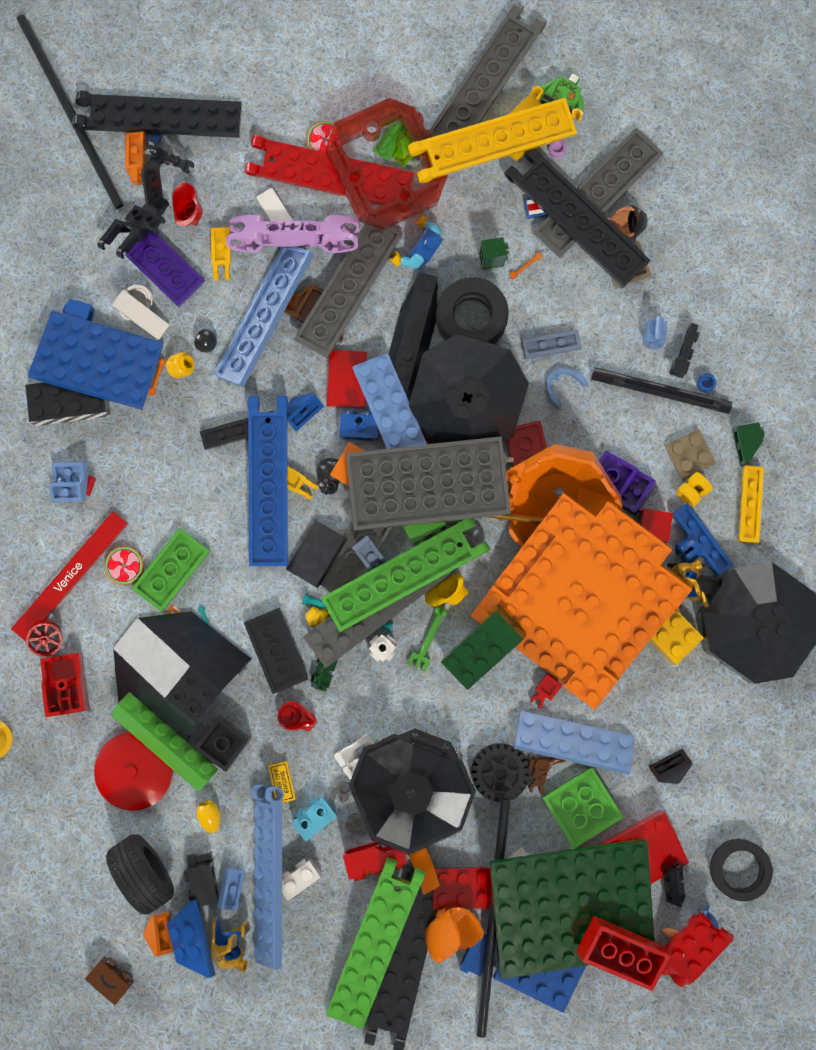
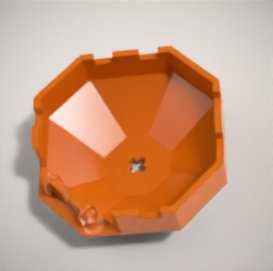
[506,444,622,548]

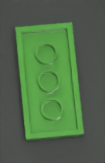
[131,528,210,612]

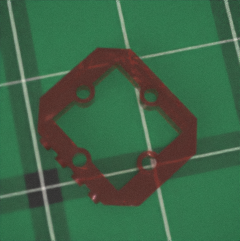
[325,98,448,230]

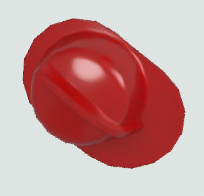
[172,183,203,227]

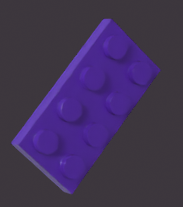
[124,233,205,308]

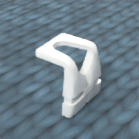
[334,734,374,780]

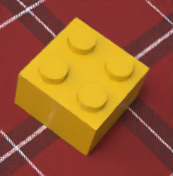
[649,612,704,665]

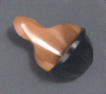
[607,205,648,238]

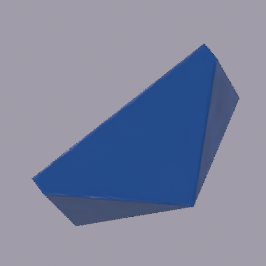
[288,393,324,431]

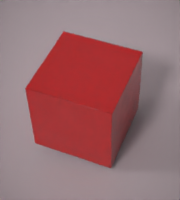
[638,508,673,543]

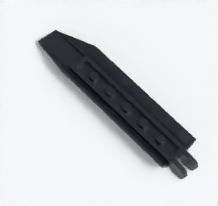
[388,272,438,402]

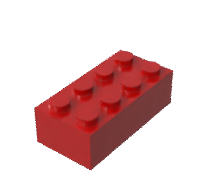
[576,916,671,991]

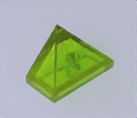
[392,131,428,166]

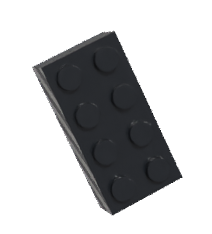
[25,382,111,426]

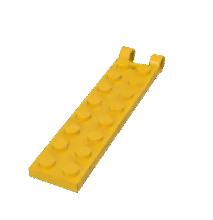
[408,98,577,183]

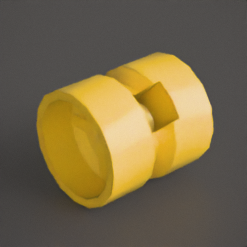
[676,472,713,508]

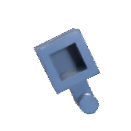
[643,316,668,350]

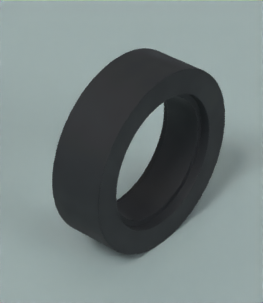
[710,839,773,902]

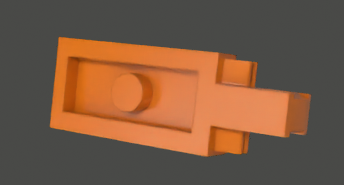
[125,131,146,185]

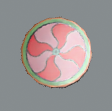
[307,121,344,155]
[105,547,144,585]

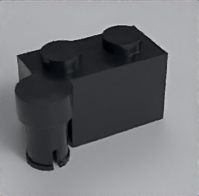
[184,852,219,907]

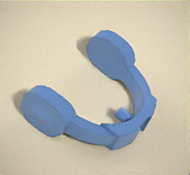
[546,368,588,409]

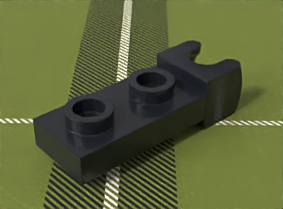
[669,323,700,378]

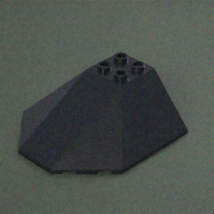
[113,611,251,742]

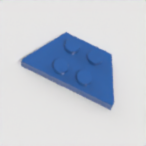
[167,899,216,978]

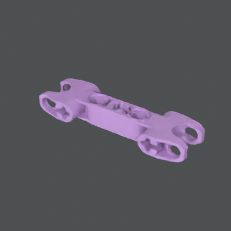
[226,215,360,253]

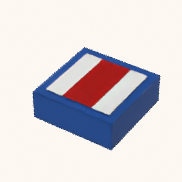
[524,198,546,219]

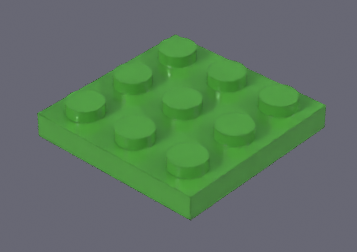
[542,766,623,849]

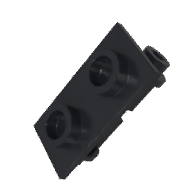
[663,863,686,908]

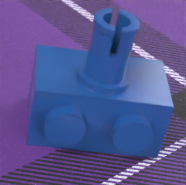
[339,411,379,441]

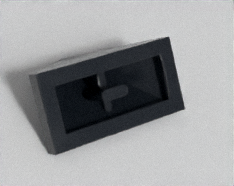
[648,748,693,784]

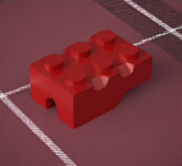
[40,653,90,717]
[343,842,407,881]

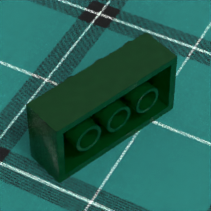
[441,606,526,690]

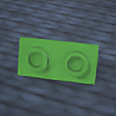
[372,121,409,161]

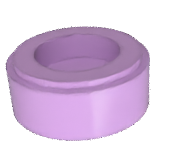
[548,140,567,159]

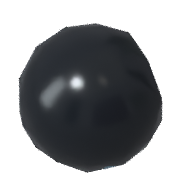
[194,329,217,353]

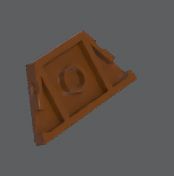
[284,284,344,343]

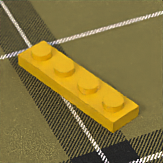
[738,465,764,543]

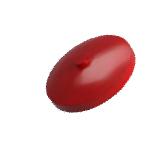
[94,732,173,811]

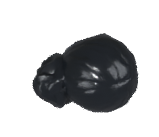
[316,458,341,495]

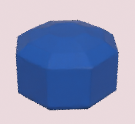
[696,373,717,393]

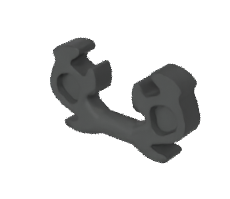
[331,781,366,833]

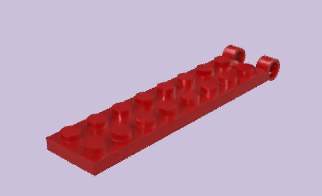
[244,135,414,210]

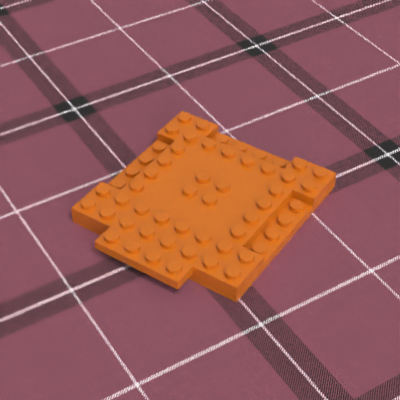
[470,492,692,710]

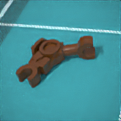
[528,756,566,795]

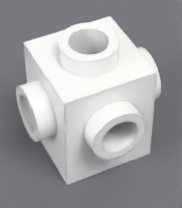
[369,635,396,662]

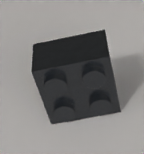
[194,716,252,772]

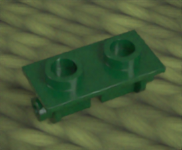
[310,657,338,692]

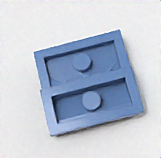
[49,461,88,502]

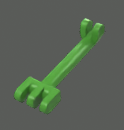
[407,606,447,672]

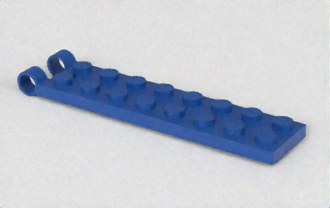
[248,395,288,566]

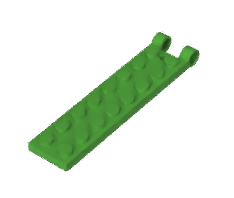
[321,519,491,632]
[326,857,426,1029]

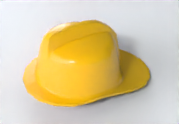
[425,574,469,606]

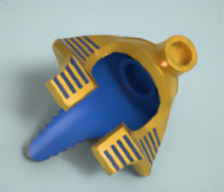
[671,559,709,613]
[210,917,250,973]

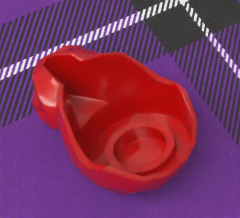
[277,701,317,731]

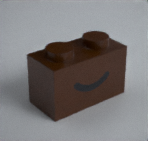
[85,956,134,1006]

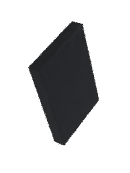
[286,520,347,588]

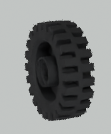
[471,743,530,802]

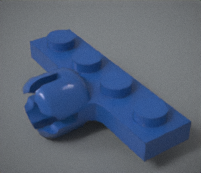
[673,503,733,577]

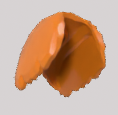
[425,907,484,963]

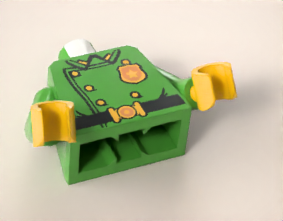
[529,74,584,123]

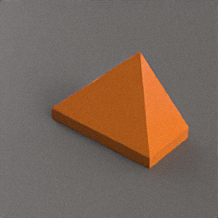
[143,911,174,957]

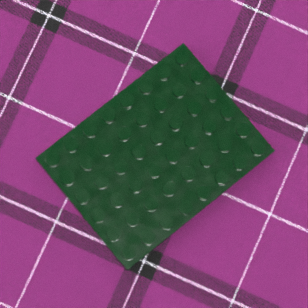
[489,838,655,979]

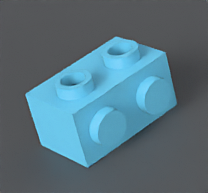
[291,796,338,841]

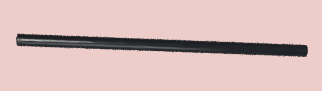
[17,15,124,209]
[476,798,511,1038]

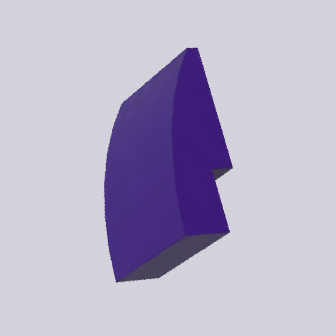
[599,451,656,516]

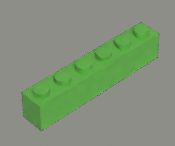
[110,692,218,792]

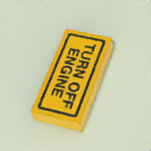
[268,761,296,803]

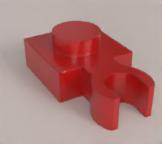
[531,673,563,709]

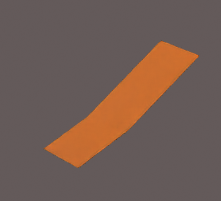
[409,848,440,896]

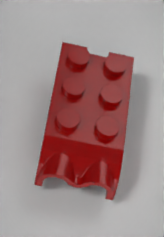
[662,912,734,987]

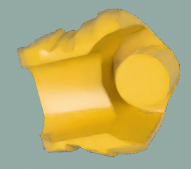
[305,606,329,628]

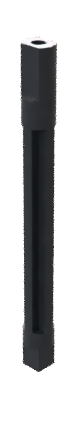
[591,367,732,414]

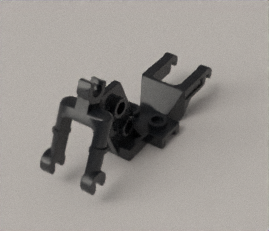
[97,141,194,259]

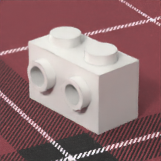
[282,858,322,901]

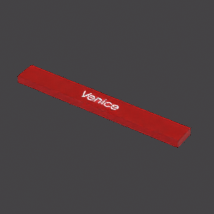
[11,511,128,641]

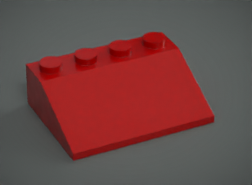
[595,810,689,884]

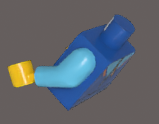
[389,213,443,269]

